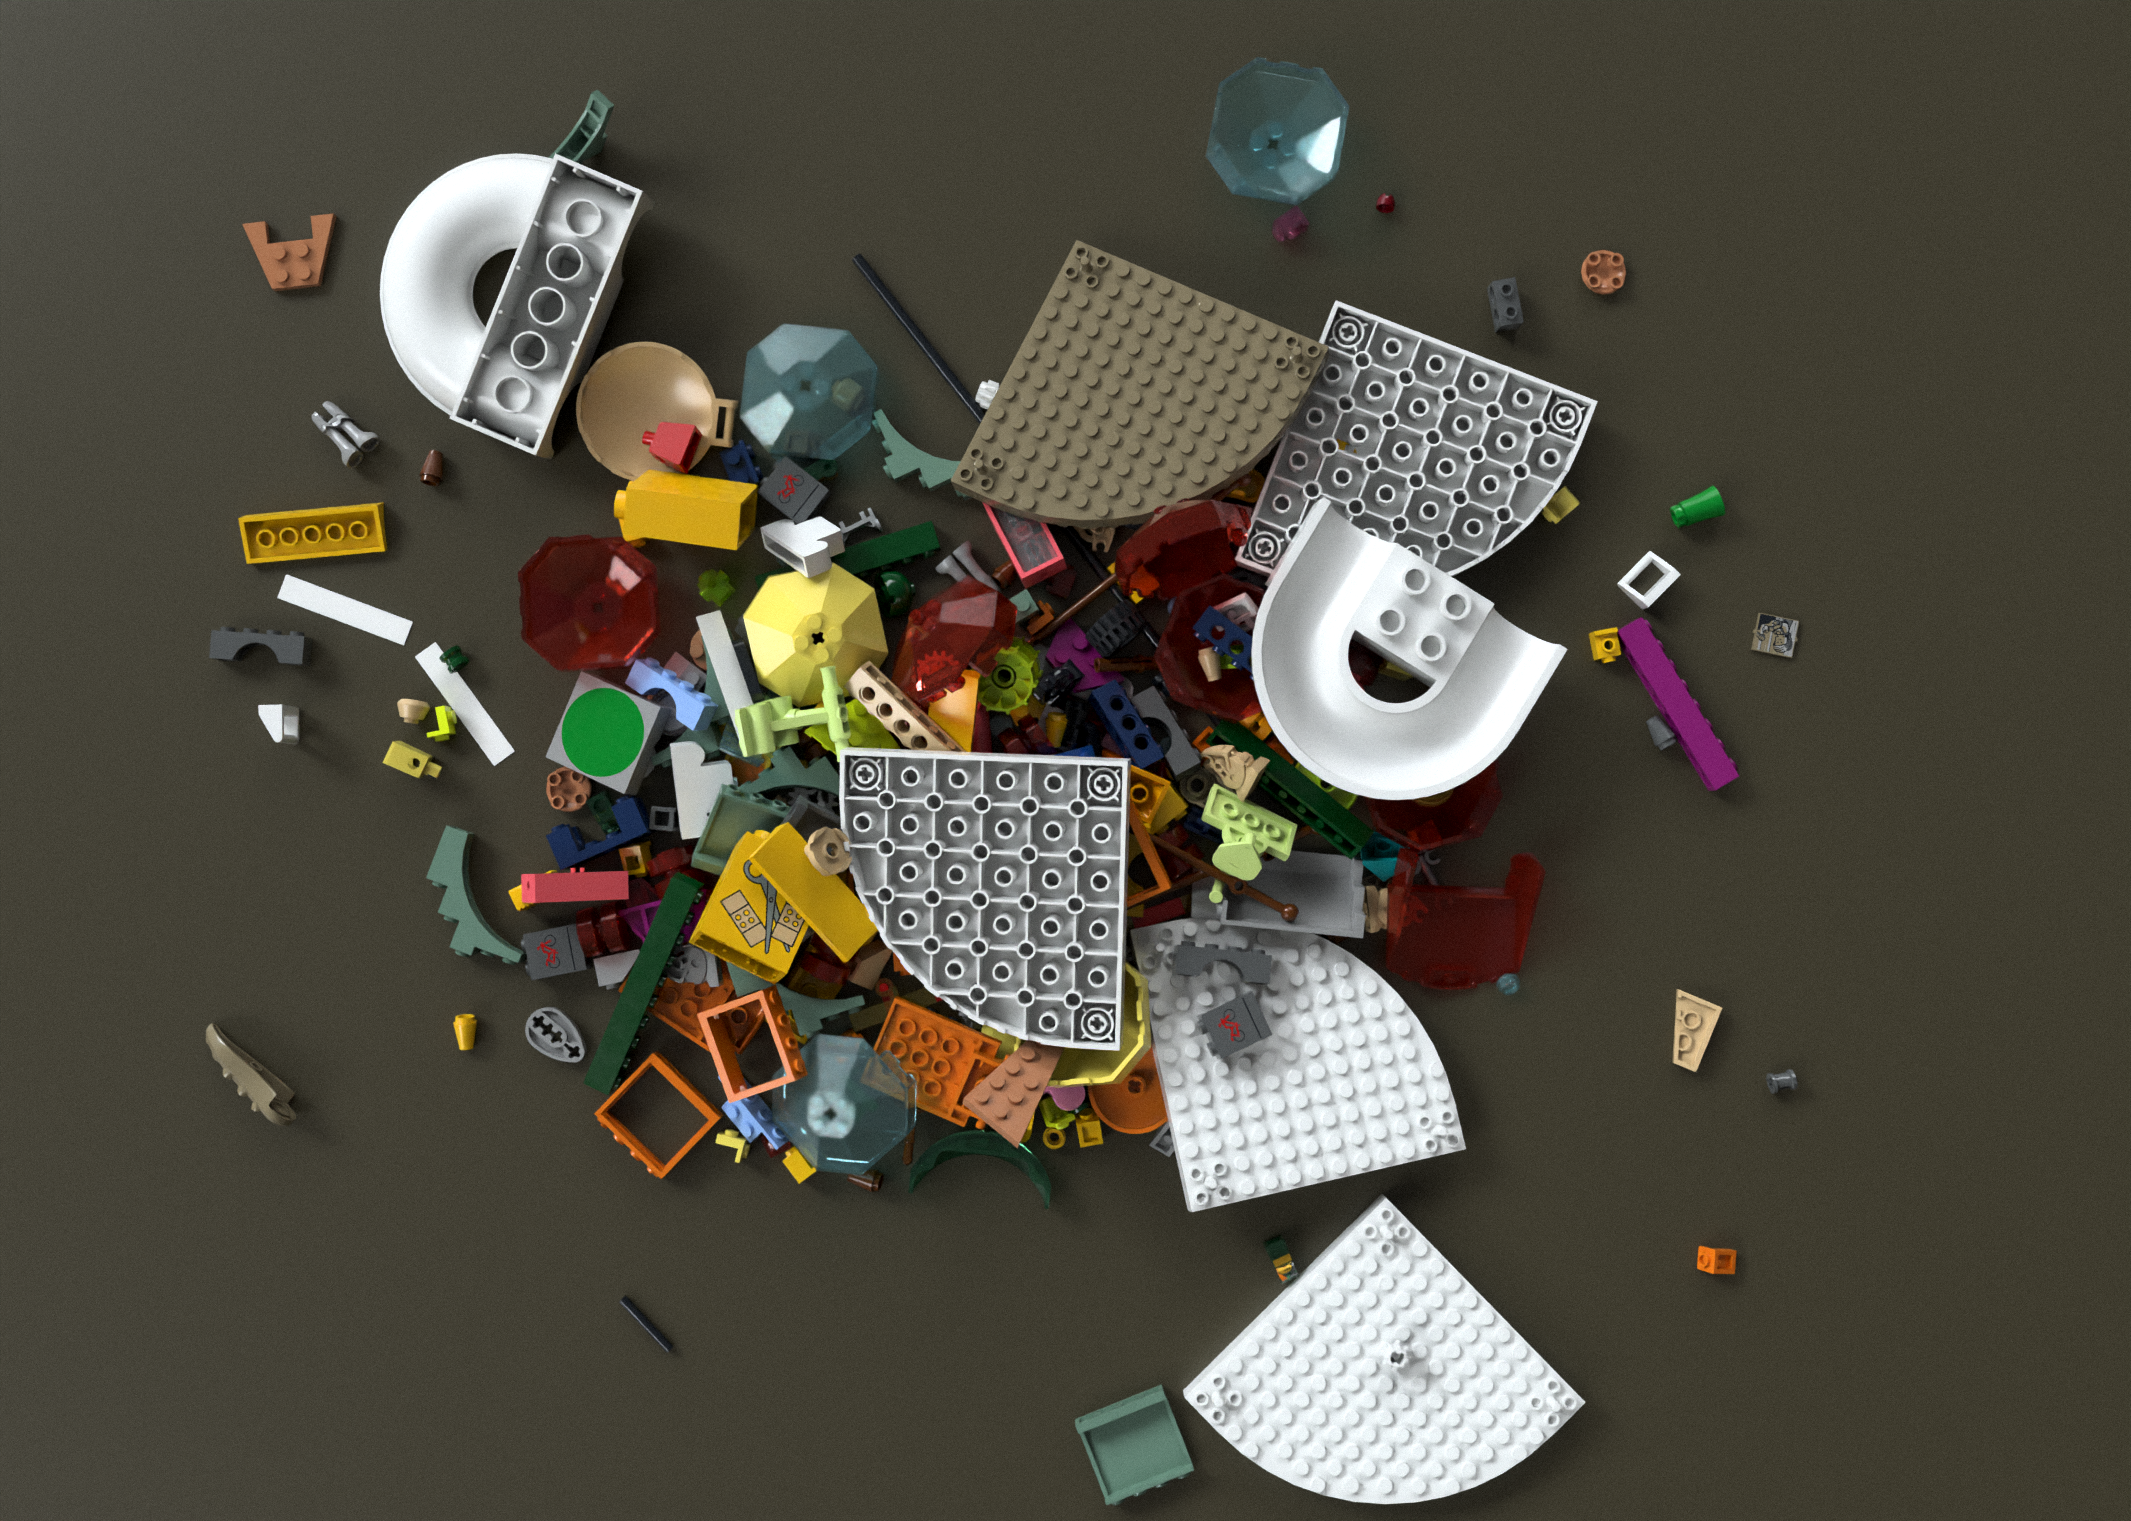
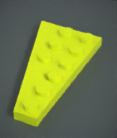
[804,699,901,755]

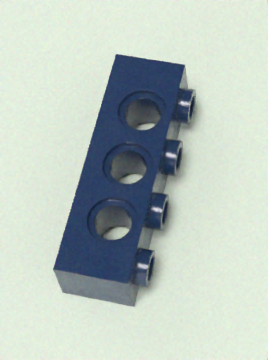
[1192,605,1254,681]
[1088,679,1164,771]

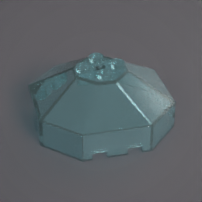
[1206,57,1349,205]
[740,323,880,462]
[772,1034,916,1175]

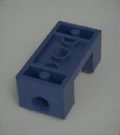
[546,795,656,870]

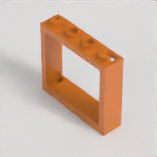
[1127,798,1172,907]
[697,985,808,1103]
[594,1050,724,1179]

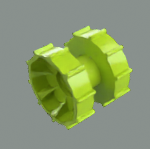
[972,633,1044,715]

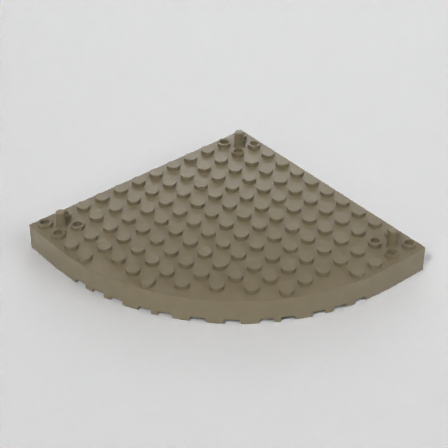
[951,240,1329,529]

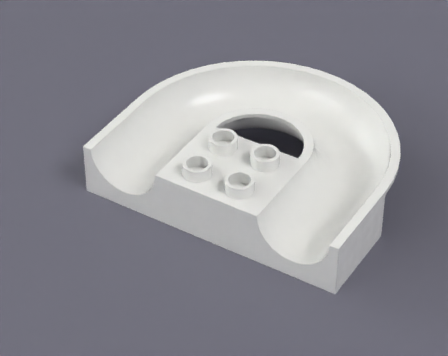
[380,153,655,460]
[1251,497,1568,800]

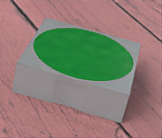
[546,671,672,795]

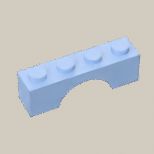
[625,657,718,731]

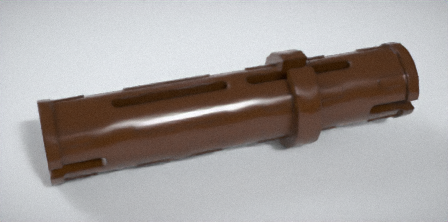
[1094,654,1163,673]

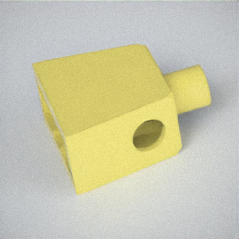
[383,740,442,779]

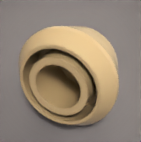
[397,699,430,724]

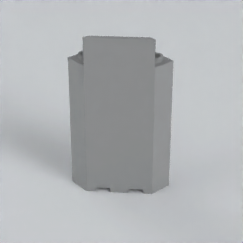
[1191,843,1366,938]

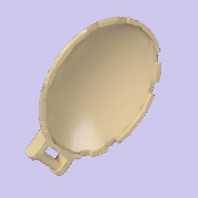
[576,342,739,481]

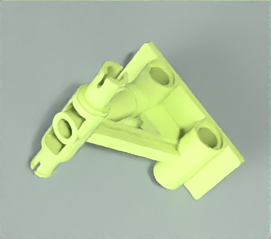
[735,666,851,762]

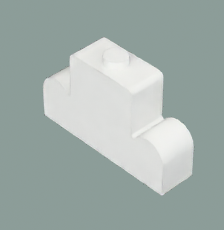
[760,516,845,578]
[670,741,738,840]

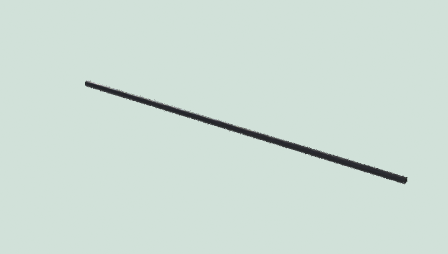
[852,254,1278,803]

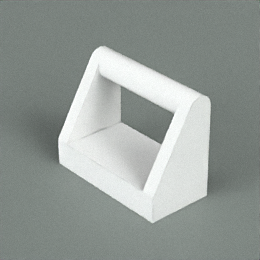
[1617,551,1681,610]
[258,704,299,745]

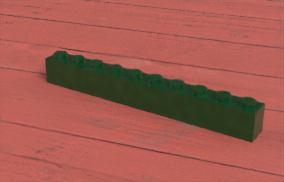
[583,872,704,1095]

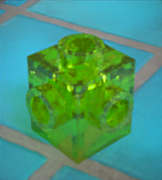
[697,568,736,607]

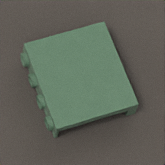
[691,784,791,876]
[1075,1384,1194,1505]

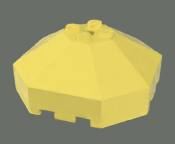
[743,562,889,707]
[1014,959,1151,1088]

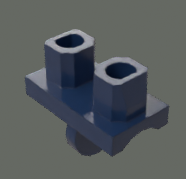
[1183,806,1223,845]

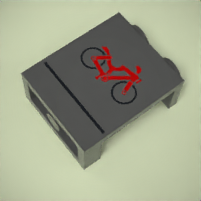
[757,456,832,524]
[521,923,592,980]
[1197,991,1272,1059]

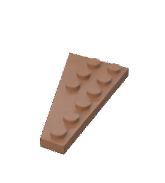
[963,1040,1065,1148]

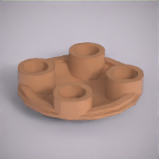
[1581,250,1626,295]
[546,766,592,812]

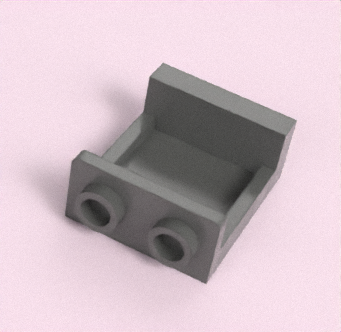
[781,795,843,856]

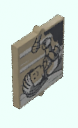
[1751,613,1799,658]

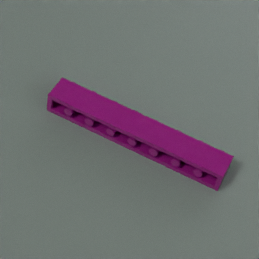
[1617,617,1739,791]

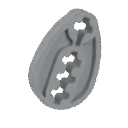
[525,1007,587,1063]

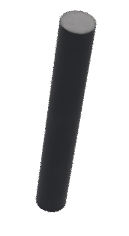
[619,1295,674,1353]

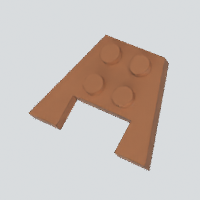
[242,213,337,291]

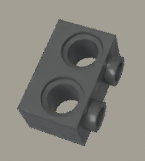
[1487,277,1524,333]

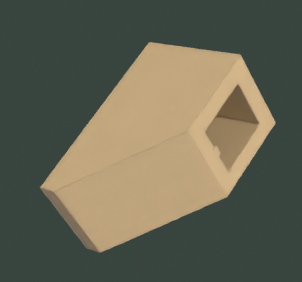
[840,940,892,990]

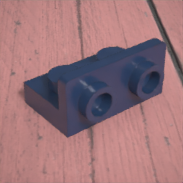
[719,440,764,485]

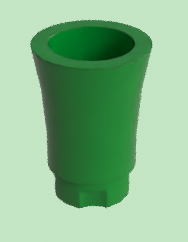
[1670,486,1725,528]

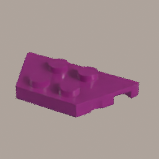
[1045,618,1125,693]
[618,889,708,943]

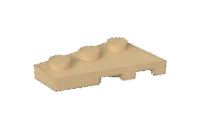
[1672,989,1722,1072]

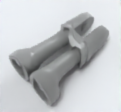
[311,401,380,468]
[935,540,1001,610]

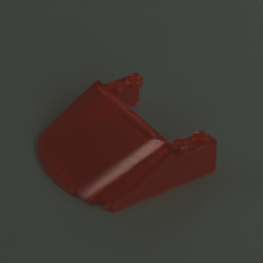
[1386,848,1546,990]

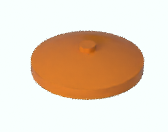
[1088,1045,1168,1134]

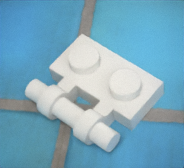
[1213,592,1259,632]

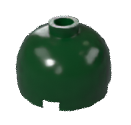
[874,571,916,618]

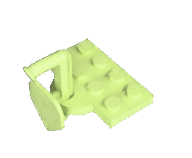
[1201,783,1297,903]

